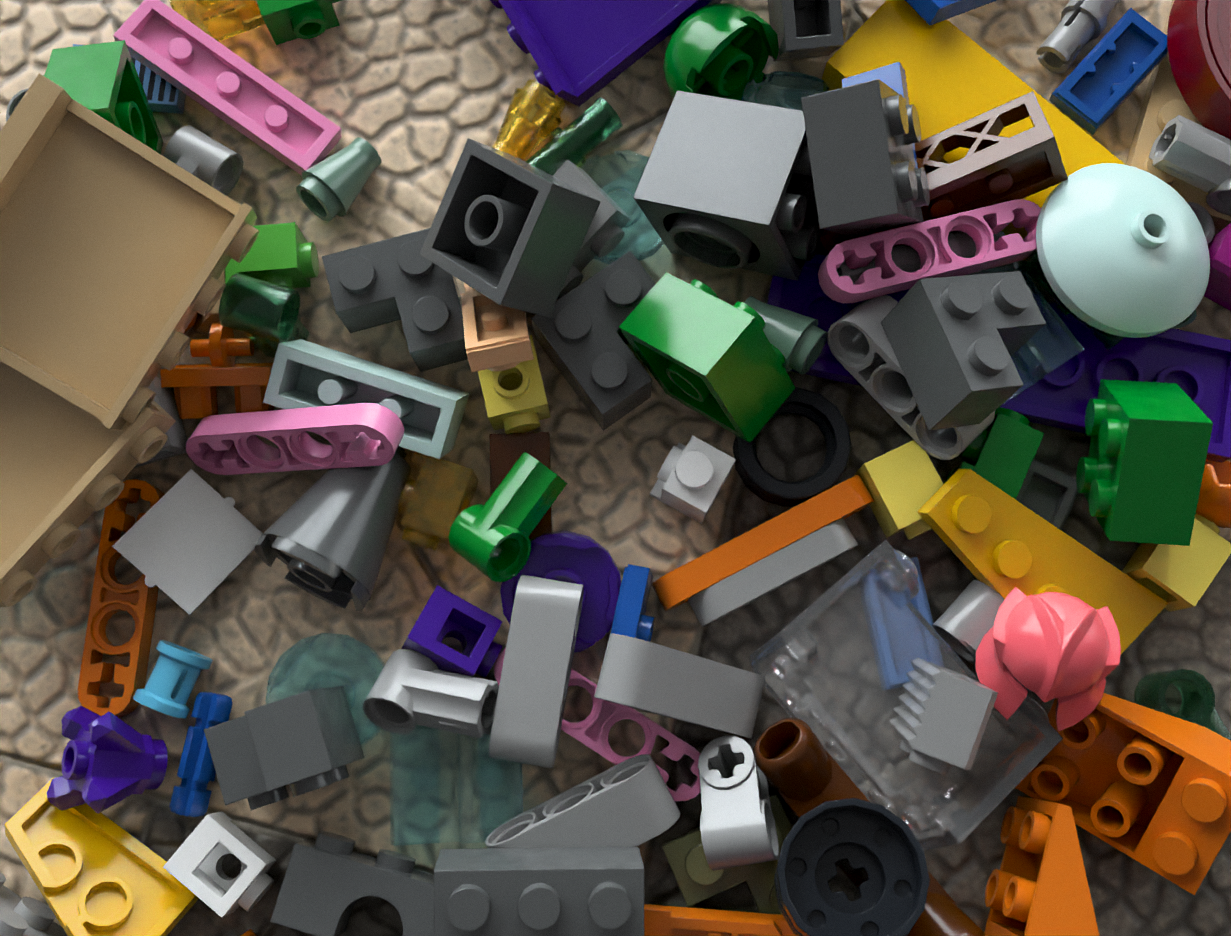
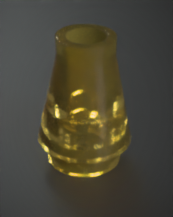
[492,79,566,161]

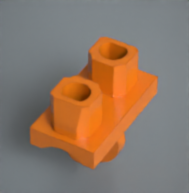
[160,321,274,419]

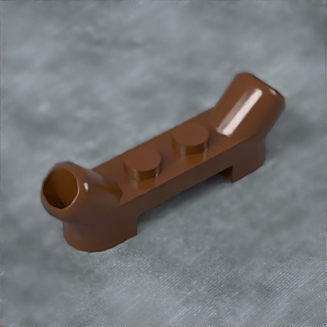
[753,717,985,936]

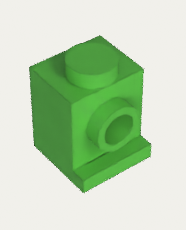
[225,222,319,304]

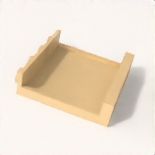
[0,73,259,430]
[0,361,176,607]

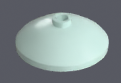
[1036,163,1210,338]

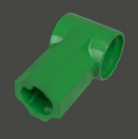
[448,452,568,583]

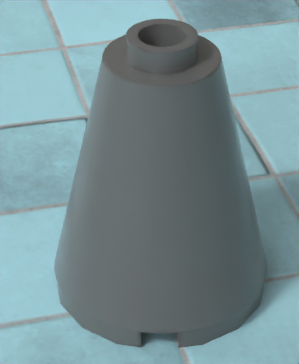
[254,446,411,611]

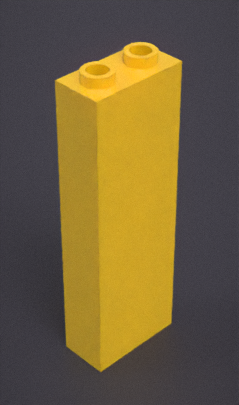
[819,0,1125,279]

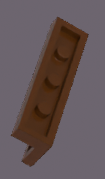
[818,91,1068,255]

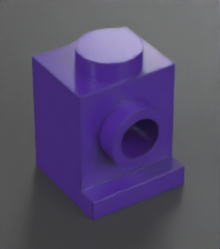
[401,585,503,678]

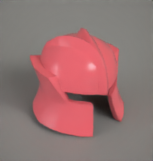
[975,587,1121,732]

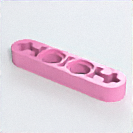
[818,199,1041,304]
[186,403,405,475]
[494,648,701,801]

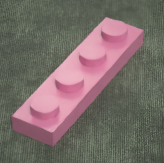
[113,0,342,176]

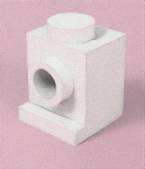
[650,435,736,524]
[163,812,276,918]

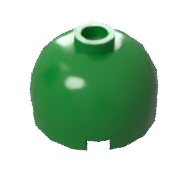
[663,3,779,103]

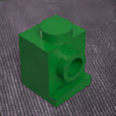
[944,408,1044,499]

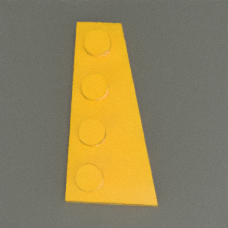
[917,469,1168,654]

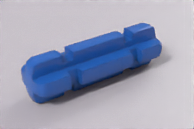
[169,692,233,817]

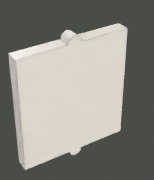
[112,469,263,615]

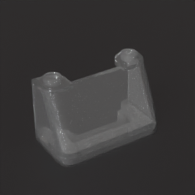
[749,539,1063,850]

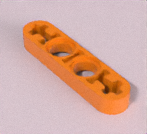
[651,475,874,611]
[78,479,165,717]

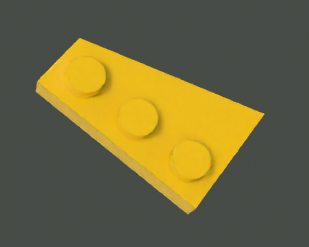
[5,777,199,936]

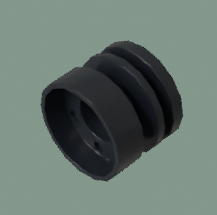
[774,798,930,936]

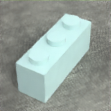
[263,339,470,459]

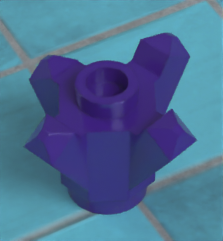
[47,706,168,813]

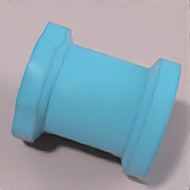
[133,640,213,719]

